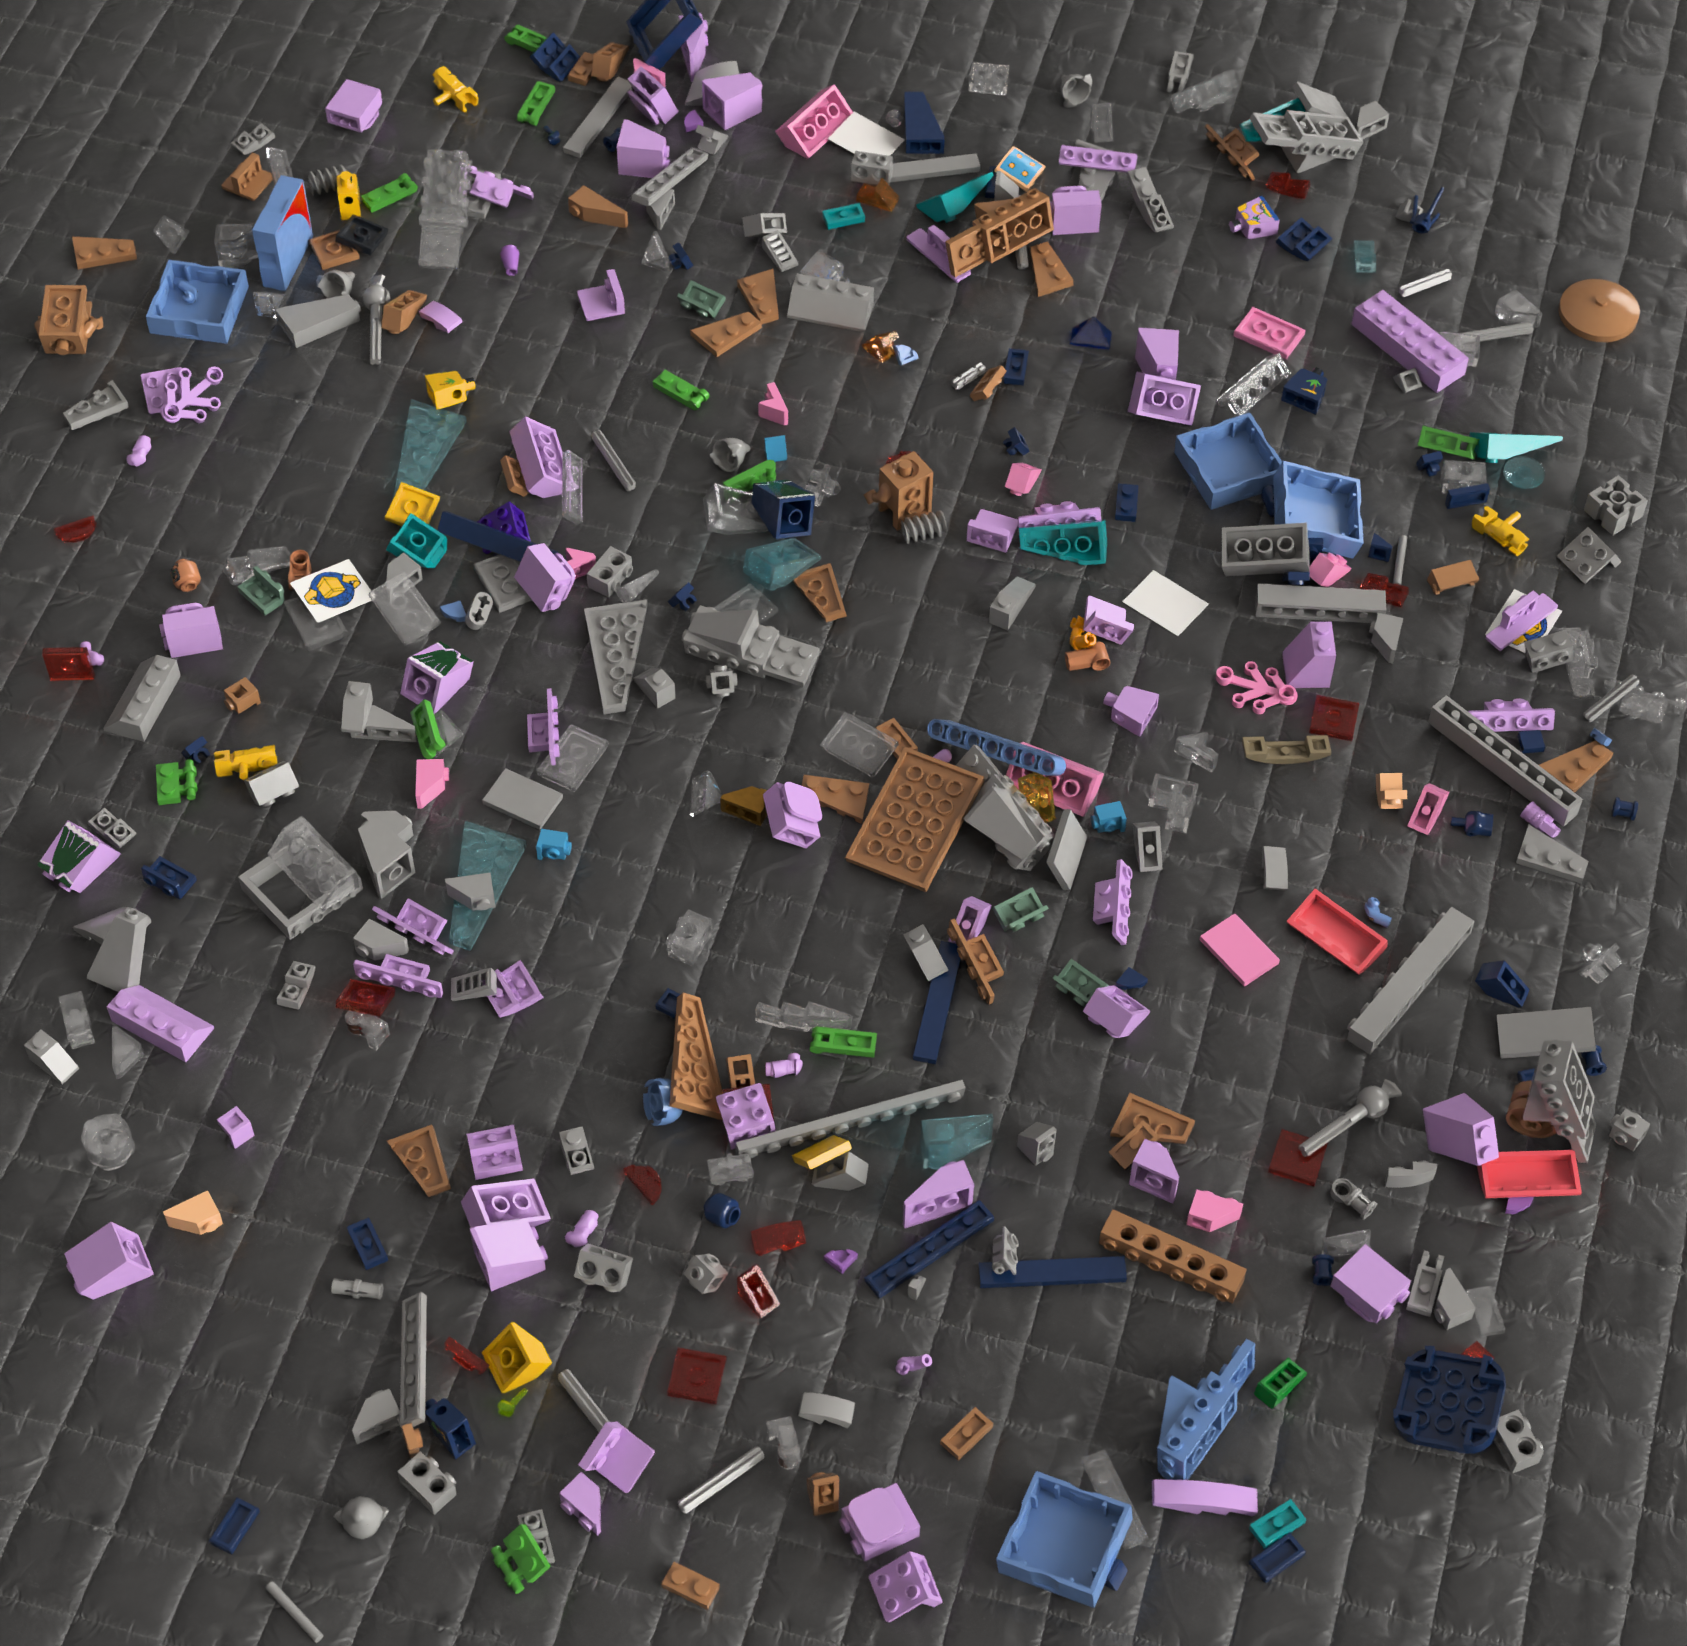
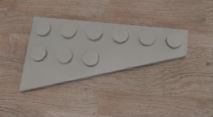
[584,599,648,714]

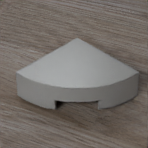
[908,1275,926,1300]

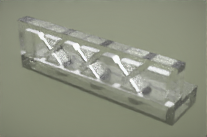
[1216,353,1291,417]

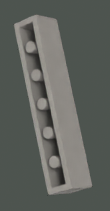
[1255,584,1386,623]

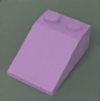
[679,13,708,82]
[1128,372,1201,425]
[903,1160,974,1229]
[461,1179,551,1228]

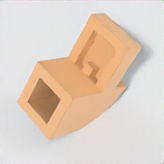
[1376,773,1407,809]

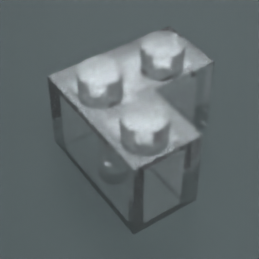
[1148,773,1199,834]

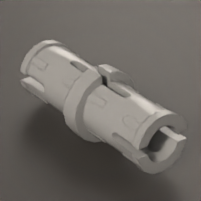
[331,1278,383,1300]

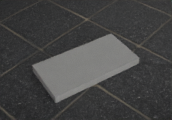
[1497,1007,1596,1059]

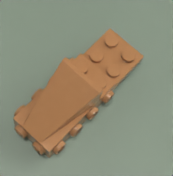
[945,188,1054,278]

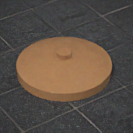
[1559,279,1640,342]

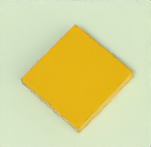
[385,482,440,526]
[792,1135,852,1169]

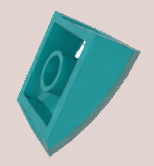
[386,513,447,568]

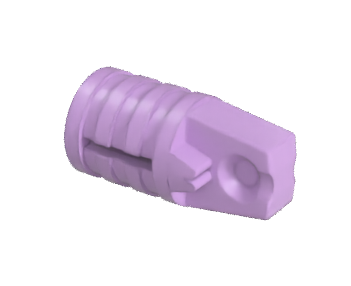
[1520,802,1561,838]

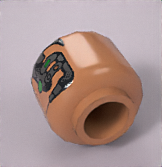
[170,559,201,592]

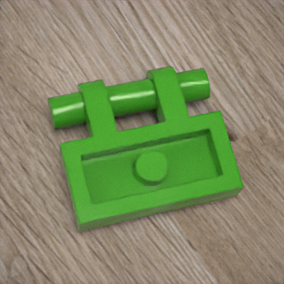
[156,759,198,805]
[491,1524,551,1594]

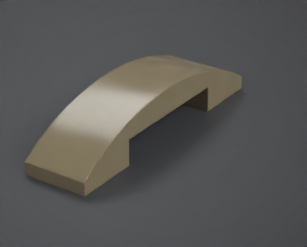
[1242,735,1332,764]

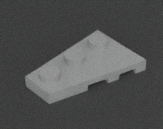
[1079,167,1119,201]
[63,380,129,430]
[1516,824,1589,884]

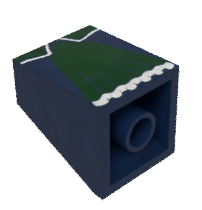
[751,480,815,539]

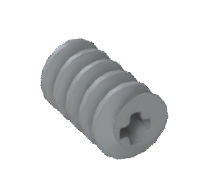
[308,164,347,196]
[901,510,947,544]

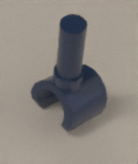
[544,125,561,146]

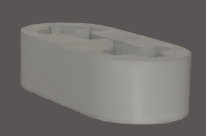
[465,592,493,630]

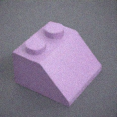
[1083,985,1150,1038]
[1129,1139,1179,1204]

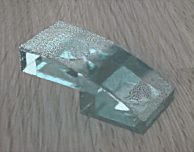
[1353,240,1376,273]

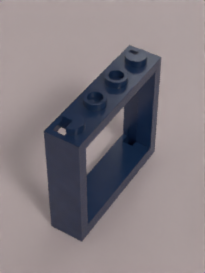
[626,0,703,70]

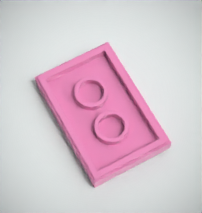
[1233,307,1306,360]
[1200,914,1280,987]

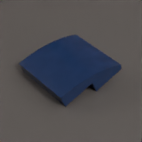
[529,32,580,82]
[1276,217,1333,261]

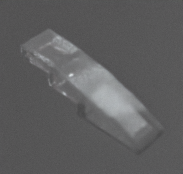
[755,1001,852,1032]

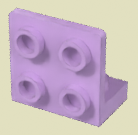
[577,269,625,321]
[141,367,189,414]
[967,509,1018,553]
[1083,596,1134,645]
[716,1083,776,1150]
[578,1422,655,1493]
[869,1551,943,1622]

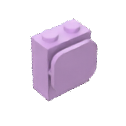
[627,66,679,126]
[325,79,382,133]
[1050,186,1101,235]
[514,543,575,612]
[159,603,223,658]
[763,782,822,849]
[1331,1244,1411,1324]
[839,1483,920,1562]

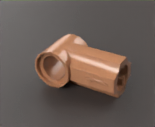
[1065,642,1111,671]

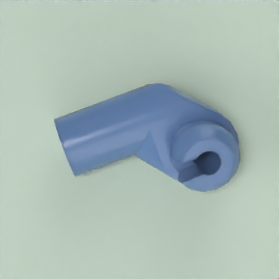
[178,280,198,304]
[1364,897,1392,928]

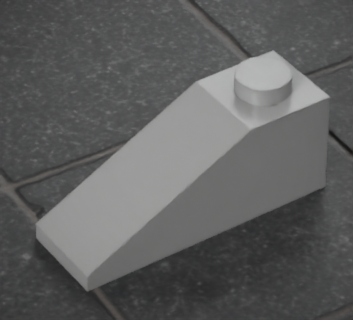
[989,577,1036,630]
[350,705,417,742]

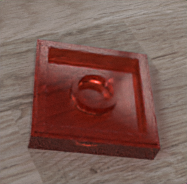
[42,647,95,681]
[1309,695,1359,741]
[336,979,395,1016]
[1268,1129,1328,1186]
[667,1347,727,1405]

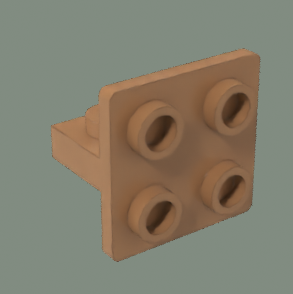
[222,153,274,201]

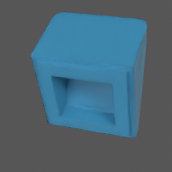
[764,435,787,462]

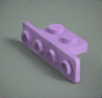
[1059,145,1137,173]
[459,164,534,208]
[906,225,971,283]
[1018,501,1101,536]
[1485,591,1558,651]
[527,688,560,765]
[1468,699,1555,732]
[1093,859,1132,945]
[372,898,454,955]
[353,954,443,998]

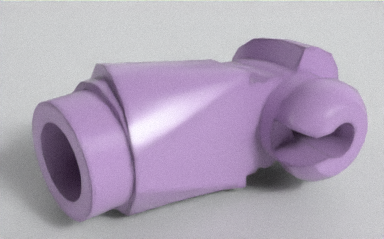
[126,435,151,467]
[765,1053,803,1079]
[565,1210,598,1247]

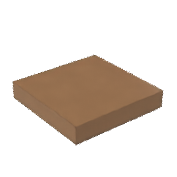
[309,230,359,270]

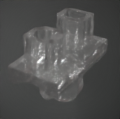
[805,465,841,506]
[1579,943,1623,984]
[707,1153,754,1185]

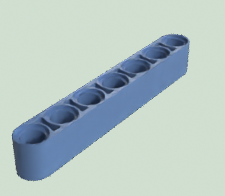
[927,719,1066,776]

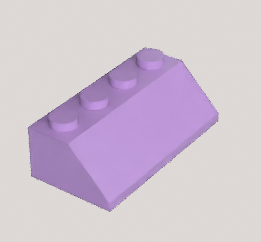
[509,416,574,498]
[107,985,214,1062]

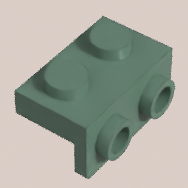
[677,280,726,319]
[237,566,285,616]
[992,887,1049,932]
[1052,959,1109,1007]

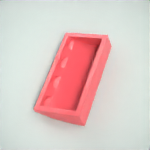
[1286,889,1388,975]
[1477,1150,1582,1198]

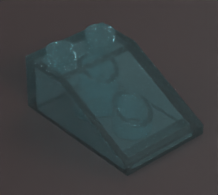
[743,538,821,590]
[920,1114,993,1169]

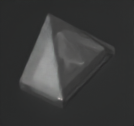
[153,215,190,254]
[641,231,669,272]
[434,710,464,757]
[690,770,723,817]
[1322,1229,1371,1257]

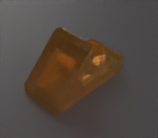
[856,178,899,212]
[861,330,899,363]

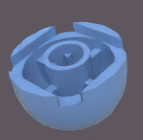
[643,1078,683,1126]

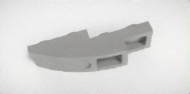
[1127,167,1174,233]

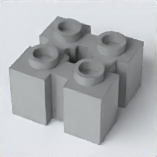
[1584,475,1648,535]

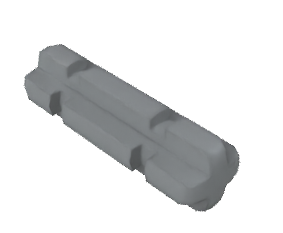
[951,362,986,390]

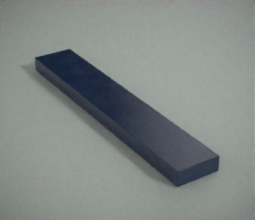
[437,511,558,562]
[913,941,961,1064]
[864,1200,994,1299]
[978,1256,1127,1288]

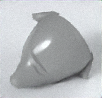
[1060,74,1092,108]
[316,270,355,298]
[710,438,750,472]
[333,1496,389,1539]

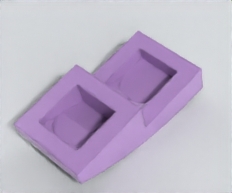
[419,301,463,333]

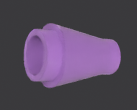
[500,245,519,276]

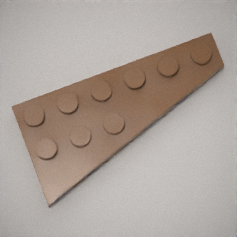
[669,993,723,1120]

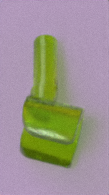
[498,1388,528,1417]

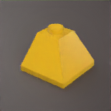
[481,1322,552,1393]

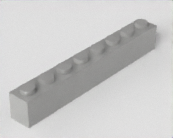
[1428,695,1583,827]
[1347,907,1474,1054]

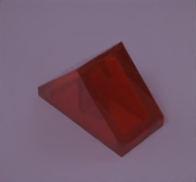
[737,1264,780,1319]

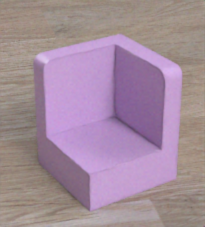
[217,1106,255,1148]

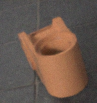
[288,550,312,590]

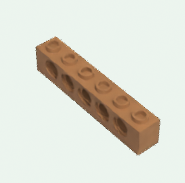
[1099,1209,1247,1304]

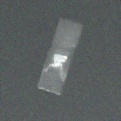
[223,546,291,585]

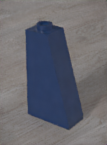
[904,92,945,154]

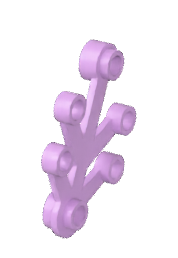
[161,367,223,423]

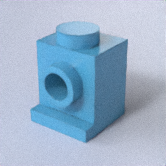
[1091,801,1127,833]
[536,829,572,860]

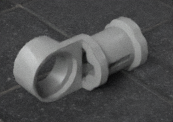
[1330,1178,1377,1220]

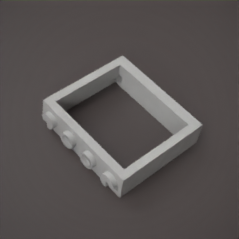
[238,827,363,940]

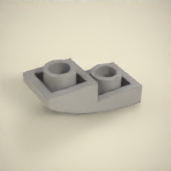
[231,123,275,155]
[88,808,136,848]
[1262,846,1288,891]
[277,961,315,1010]
[1385,1161,1437,1188]
[798,1393,855,1428]
[517,1509,555,1564]

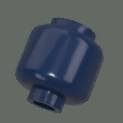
[704,1193,741,1228]

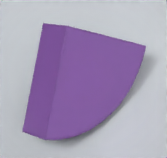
[684,110,703,133]
[1505,1197,1534,1214]
[823,1249,858,1274]

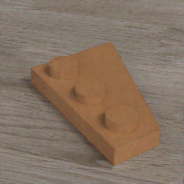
[72,237,137,270]
[1030,241,1074,297]
[737,269,778,324]
[690,312,762,357]
[790,563,847,622]
[1539,741,1613,793]
[802,775,869,824]
[1110,1093,1195,1144]
[387,1125,451,1197]

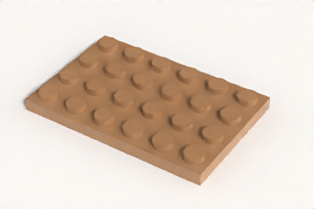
[845,747,985,892]

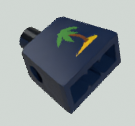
[1281,367,1327,415]
[425,1398,476,1459]

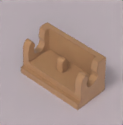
[1427,560,1479,595]

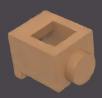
[224,677,261,714]

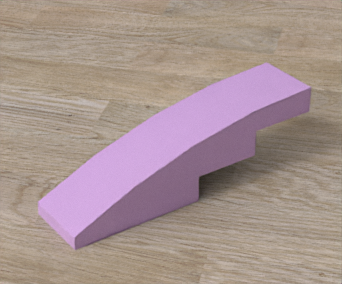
[1152,1479,1258,1516]

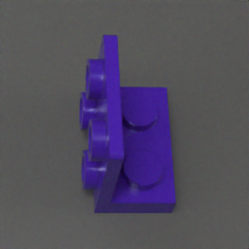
[477,501,531,554]

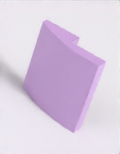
[482,960,544,1018]
[467,1125,523,1180]

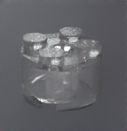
[81,1113,135,1170]

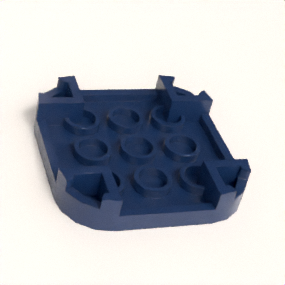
[1393,1346,1506,1454]

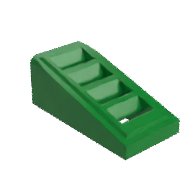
[1254,1358,1307,1409]

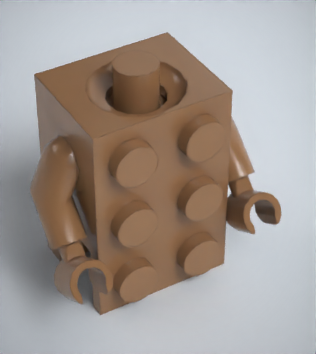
[34,285,103,355]
[864,451,933,531]

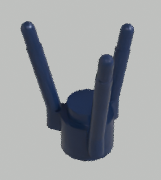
[1410,187,1444,234]

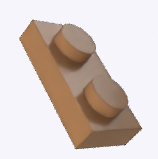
[568,52,594,86]
[969,365,1006,401]
[500,455,529,497]
[875,718,918,760]
[1109,1120,1160,1170]
[940,1407,994,1461]
[402,1423,423,1458]
[662,1562,720,1610]

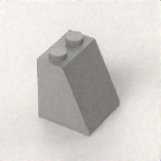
[358,816,415,899]

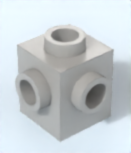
[706,665,737,697]
[1609,1109,1650,1152]
[683,1253,728,1294]

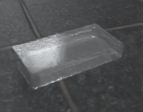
[1466,1286,1505,1337]

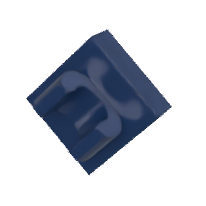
[668,242,694,270]
[1003,427,1030,455]
[1416,451,1443,477]
[667,582,697,611]
[181,736,210,765]

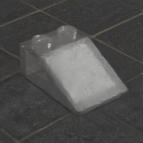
[703,483,770,535]

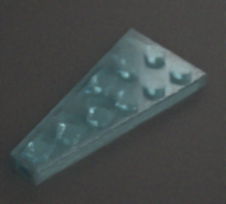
[393,399,467,498]
[449,821,527,951]

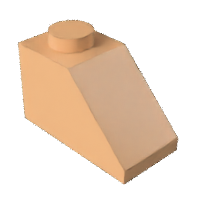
[163,1190,223,1235]

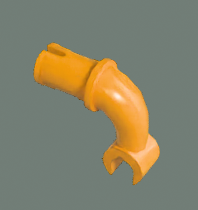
[1069,615,1096,650]

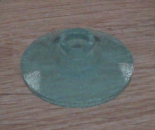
[1503,456,1545,489]

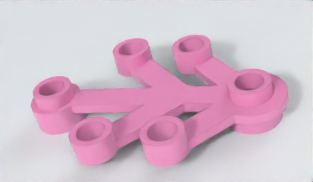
[1215,661,1298,714]

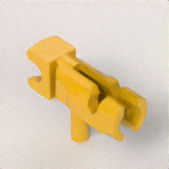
[433,66,478,112]
[1472,506,1529,556]
[214,745,278,780]

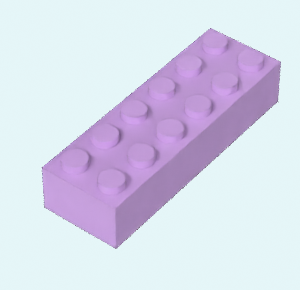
[1351,290,1469,393]

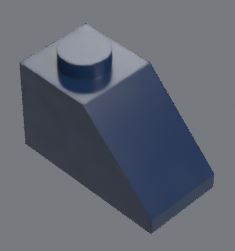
[1475,960,1530,1008]

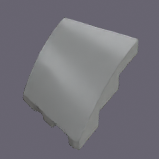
[685,61,739,106]
[73,907,151,945]

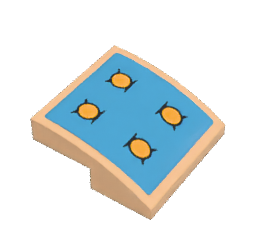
[995,146,1046,192]

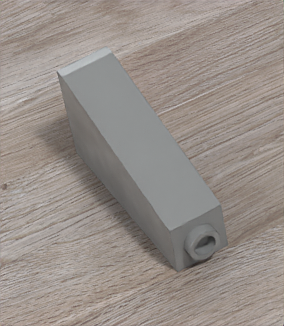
[275,294,361,348]
[87,907,148,992]

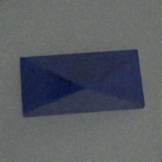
[1070,316,1112,350]

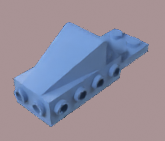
[1157,1339,1255,1480]

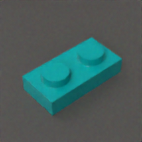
[822,203,865,230]
[1249,1499,1306,1549]

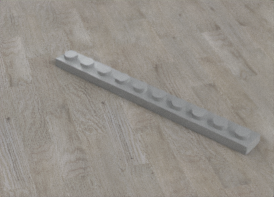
[735,1080,965,1159]

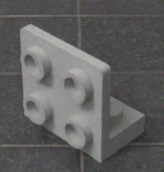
[1557,527,1621,584]

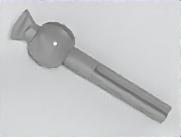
[363,274,390,365]
[1298,1079,1402,1157]

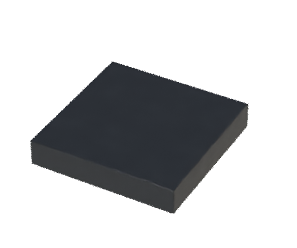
[335,214,388,256]

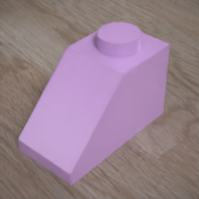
[948,896,992,943]

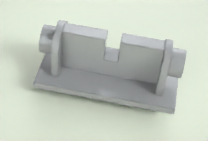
[992,1226,1018,1275]

